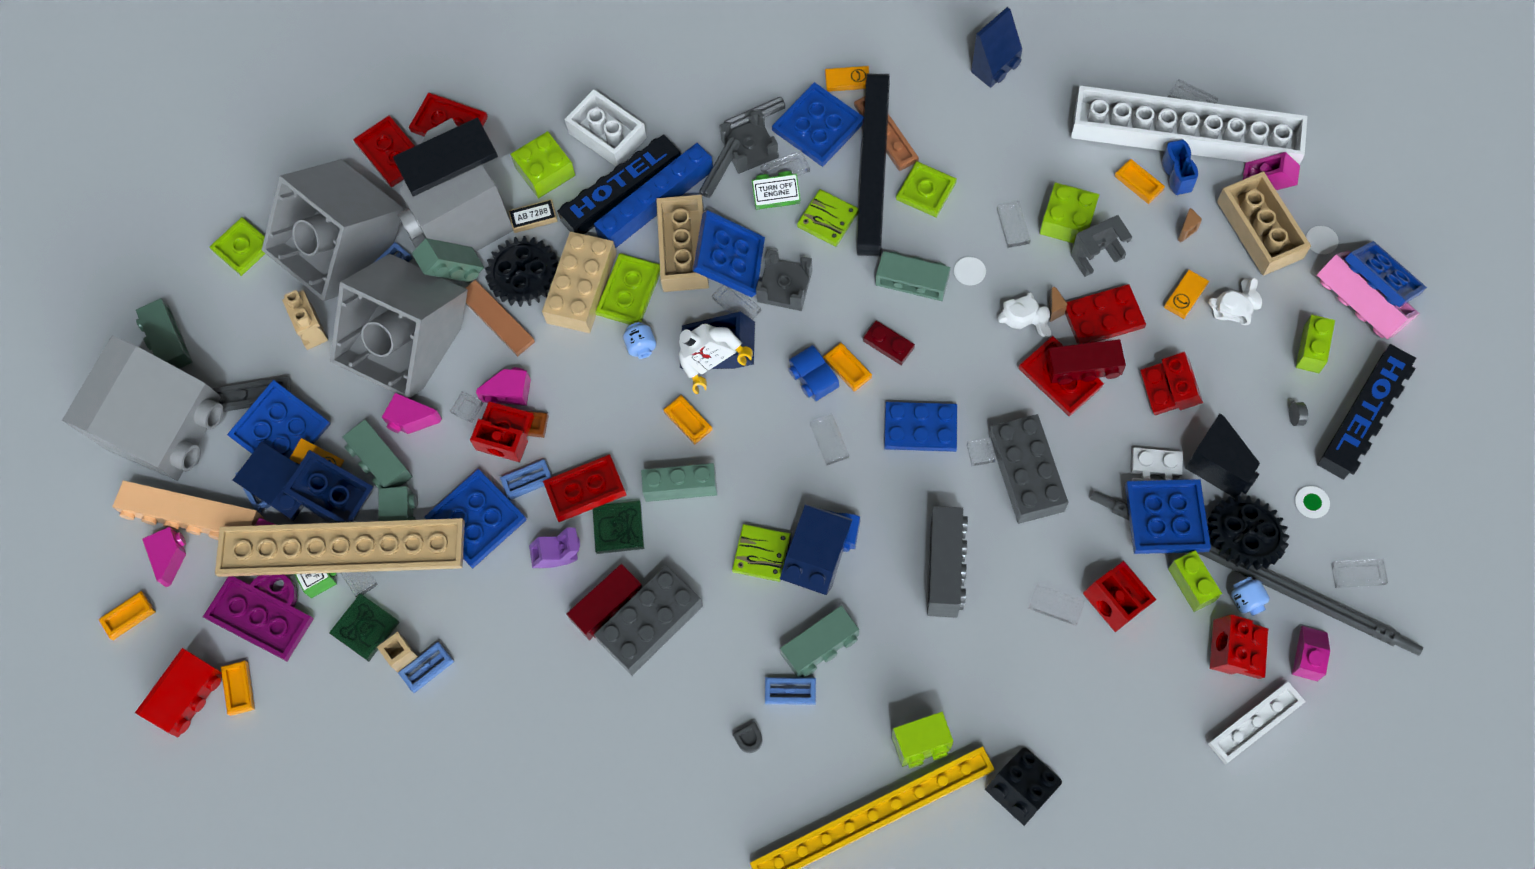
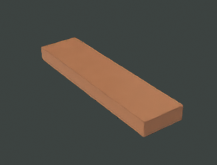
[854,96,919,171]
[465,280,535,357]

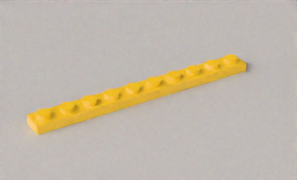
[750,746,995,869]

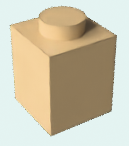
[377,632,418,672]

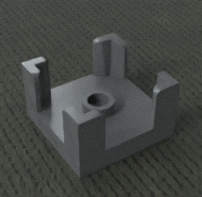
[719,109,779,174]
[1071,215,1132,277]
[756,249,812,311]

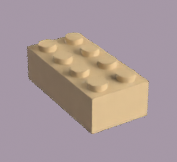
[1217,171,1311,276]
[656,195,709,292]
[542,232,617,333]

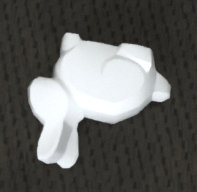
[1208,278,1262,325]
[998,292,1051,338]

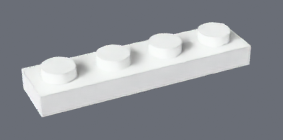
[1208,682,1306,765]

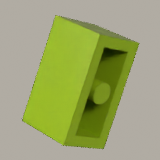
[1296,314,1335,374]
[1168,550,1222,612]

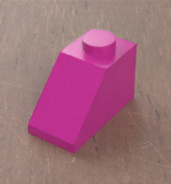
[1243,152,1300,190]
[476,367,531,406]
[382,393,442,434]
[142,527,186,587]
[1292,626,1330,682]

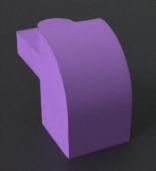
[529,528,580,568]

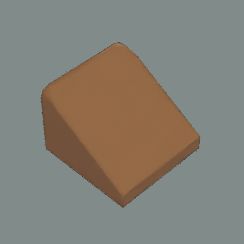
[1178,208,1202,242]
[1049,287,1067,322]

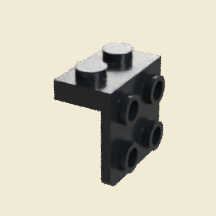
[985,748,1062,826]

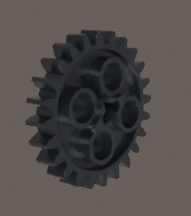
[485,236,559,307]
[1208,495,1289,570]

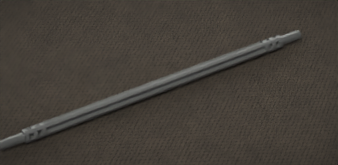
[1090,491,1423,656]

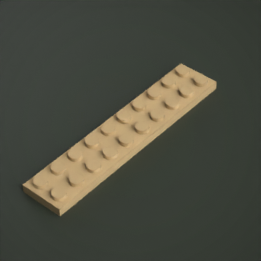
[215,518,465,577]

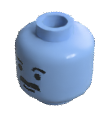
[623,322,656,359]
[1231,577,1270,616]

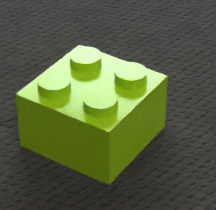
[510,131,576,199]
[1040,183,1099,243]
[892,711,954,769]

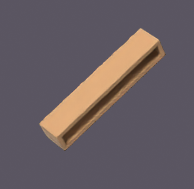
[112,480,264,540]

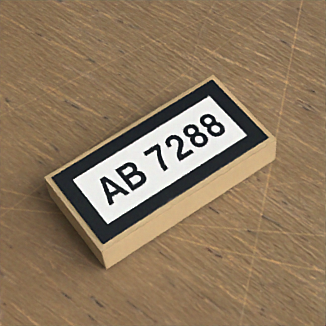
[508,199,558,233]

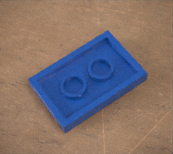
[884,402,957,452]

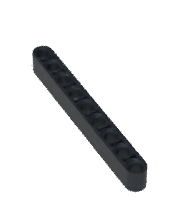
[857,74,890,256]

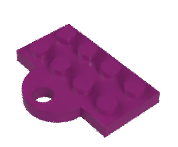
[203,575,313,662]

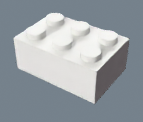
[565,89,647,167]

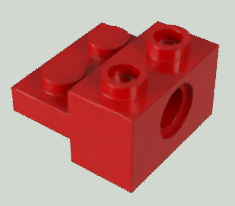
[1140,352,1203,416]
[470,401,534,463]
[1083,561,1157,632]
[1209,614,1269,679]

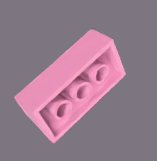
[1317,250,1420,339]

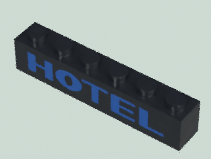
[557,134,681,234]
[1317,344,1416,480]

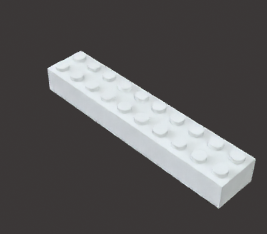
[1071,86,1308,165]

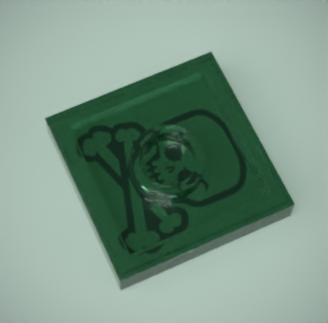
[593,501,645,554]
[329,594,400,662]

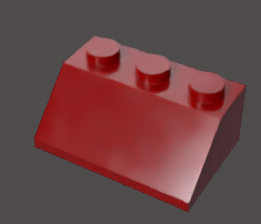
[135,648,222,737]

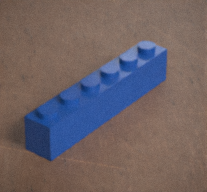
[594,143,713,248]

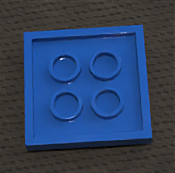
[772,82,864,167]
[693,210,765,298]
[1345,241,1427,308]
[227,380,331,464]
[424,469,527,569]
[1125,479,1211,554]

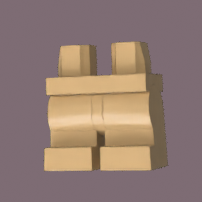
[282,290,328,350]

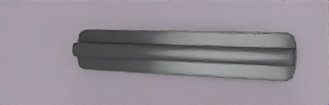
[724,97,785,130]
[699,137,741,198]

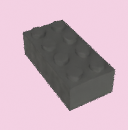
[989,414,1069,524]
[927,506,968,618]
[594,565,703,676]

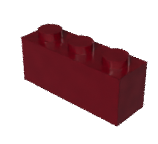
[1046,339,1126,385]
[566,563,643,641]

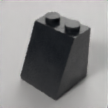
[1185,413,1260,498]

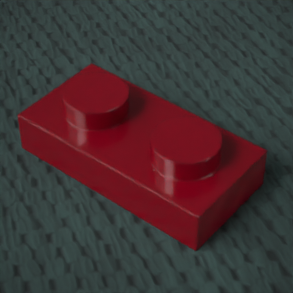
[863,320,915,366]

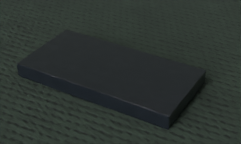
[393,117,498,197]

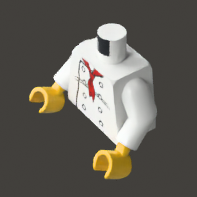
[678,324,753,394]

